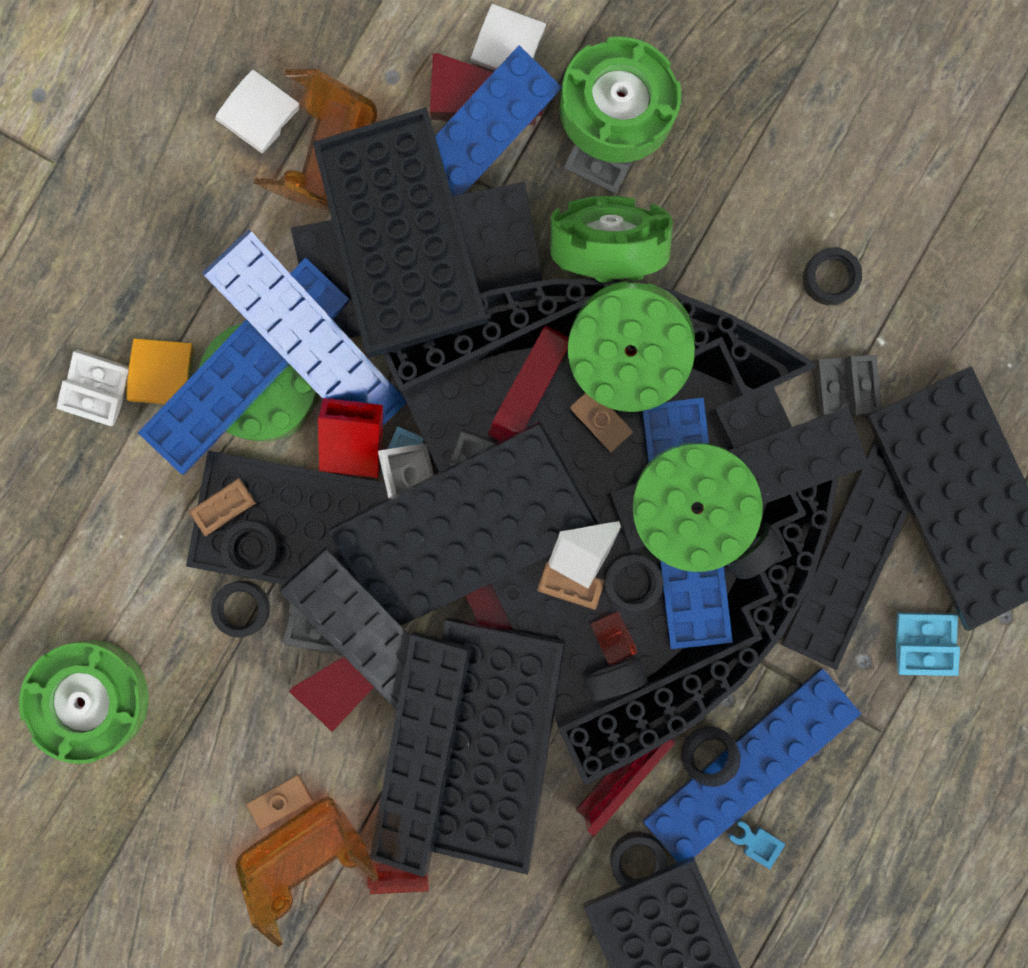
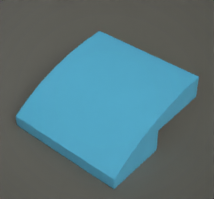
[896,612,960,676]

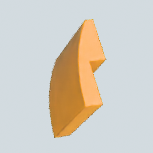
[127,339,194,404]

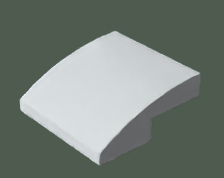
[470,4,546,71]
[215,70,300,153]
[56,350,129,426]

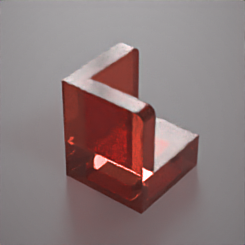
[591,611,637,665]

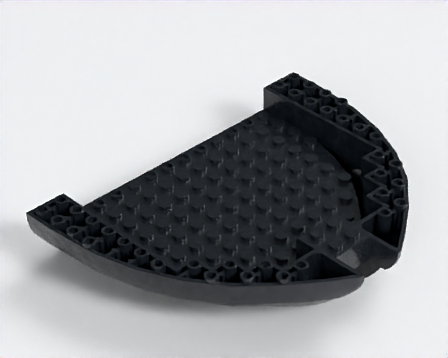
[383,279,839,785]

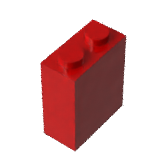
[318,398,383,478]

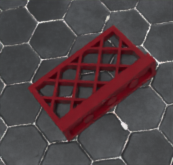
[576,738,676,836]

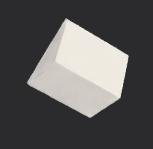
[378,443,434,498]
[548,521,621,588]

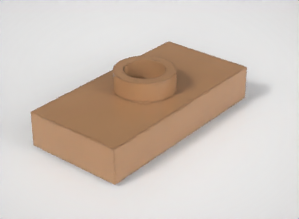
[570,393,633,453]
[189,478,257,536]
[537,562,605,610]
[246,774,313,830]

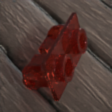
[367,863,429,894]

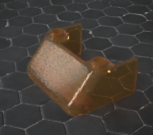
[254,69,377,211]
[236,797,379,947]

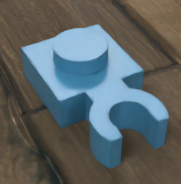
[728,820,785,869]

